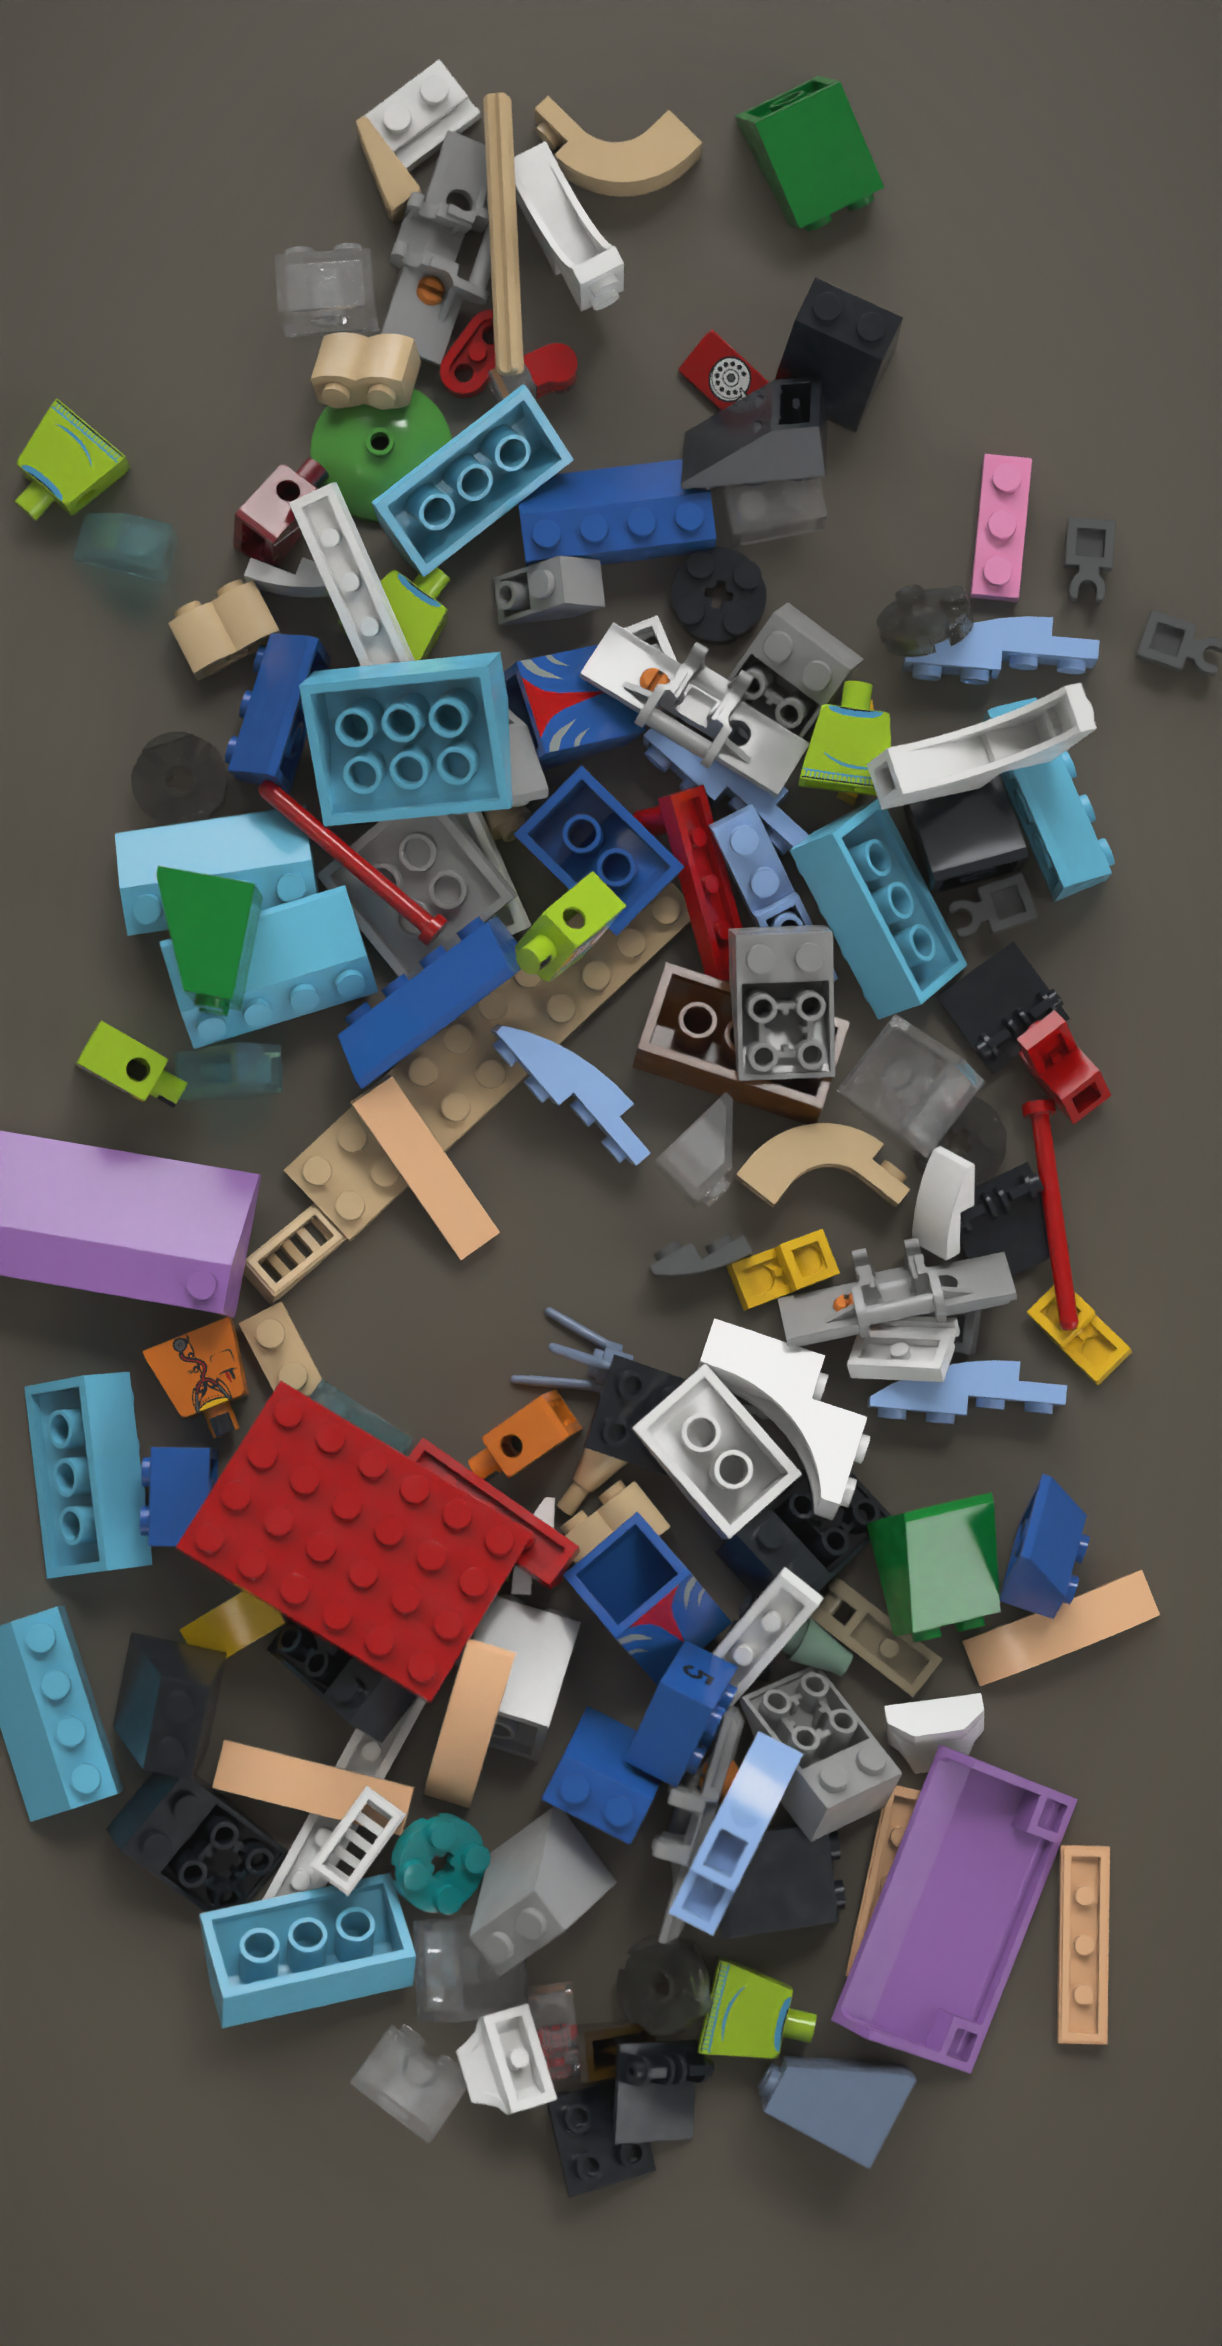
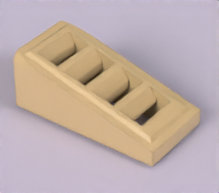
[356,116,421,224]
[243,1203,347,1305]

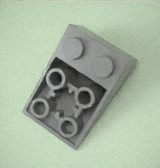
[709,602,864,746]
[728,925,835,1081]
[740,1666,902,1842]

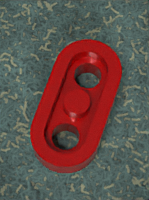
[440,309,496,399]

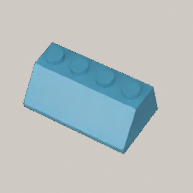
[371,384,574,577]
[982,697,1115,902]
[789,798,967,1020]
[115,805,319,936]
[160,885,378,1049]
[24,1372,153,1579]
[0,1605,124,1822]
[199,1873,416,2028]

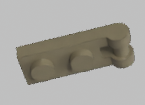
[809,1576,943,1698]

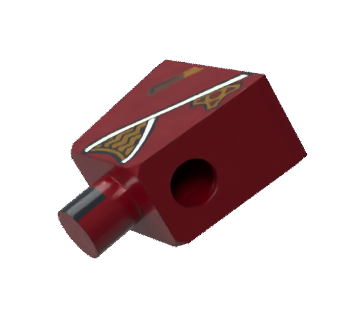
[233,458,329,567]

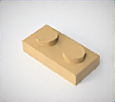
[238,1301,327,1397]

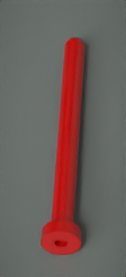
[258,780,449,947]
[1021,1099,1079,1331]

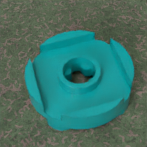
[391,1813,491,1915]

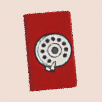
[678,329,769,411]

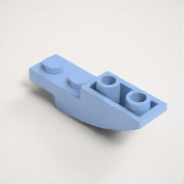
[902,616,1100,685]
[643,728,809,855]
[708,804,838,981]
[491,1024,650,1166]
[867,1360,1067,1424]
[668,1731,803,1936]

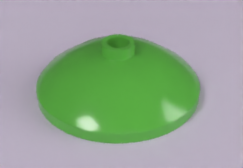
[311,389,452,523]

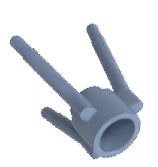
[511,1307,634,1394]

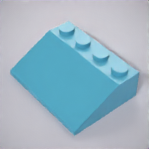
[299,652,513,826]

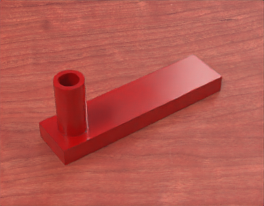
[633,785,742,981]
[408,1438,580,1590]

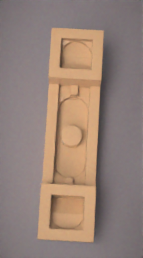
[962,1570,1160,1686]
[424,1639,516,1808]

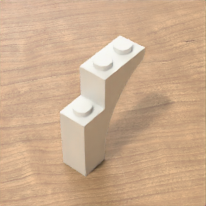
[514,141,624,312]
[867,683,1097,810]
[697,1318,871,1520]

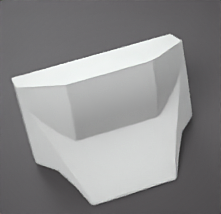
[884,1693,984,1774]
[456,2003,557,2115]

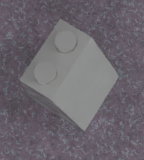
[473,1594,581,1762]
[469,1806,617,1977]

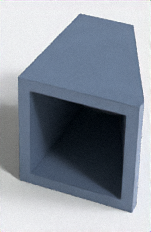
[757,2055,916,2169]

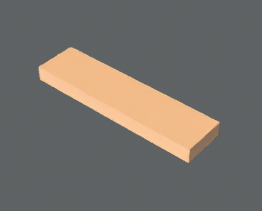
[350,1074,500,1260]
[212,1740,415,1835]
[845,1785,921,1976]
[1057,1845,1110,2045]

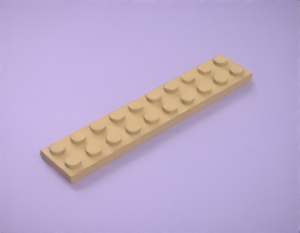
[284,882,691,1241]

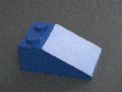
[514,765,685,936]

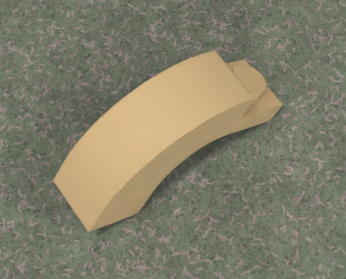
[535,96,702,197]
[735,1123,910,1208]

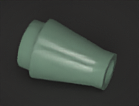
[780,1617,854,1676]

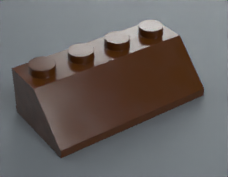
[632,962,850,1125]

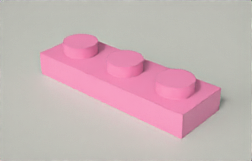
[970,454,1032,602]

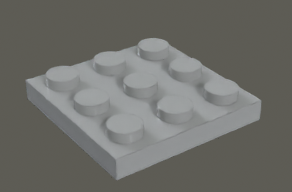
[317,814,518,980]

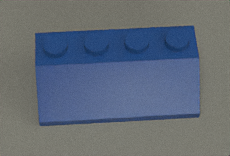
[518,459,716,567]
[337,916,522,1089]

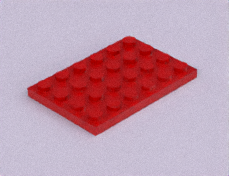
[176,1381,533,1704]

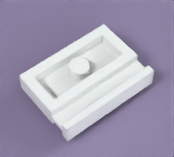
[364,60,481,172]
[847,1316,960,1382]

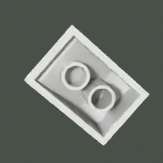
[632,1363,802,1539]

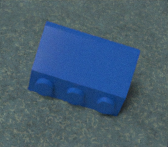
[225,634,331,795]

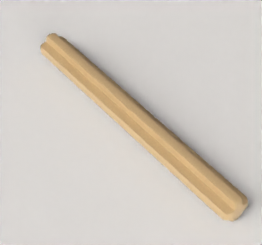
[483,92,524,376]

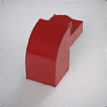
[1016,1010,1112,1125]

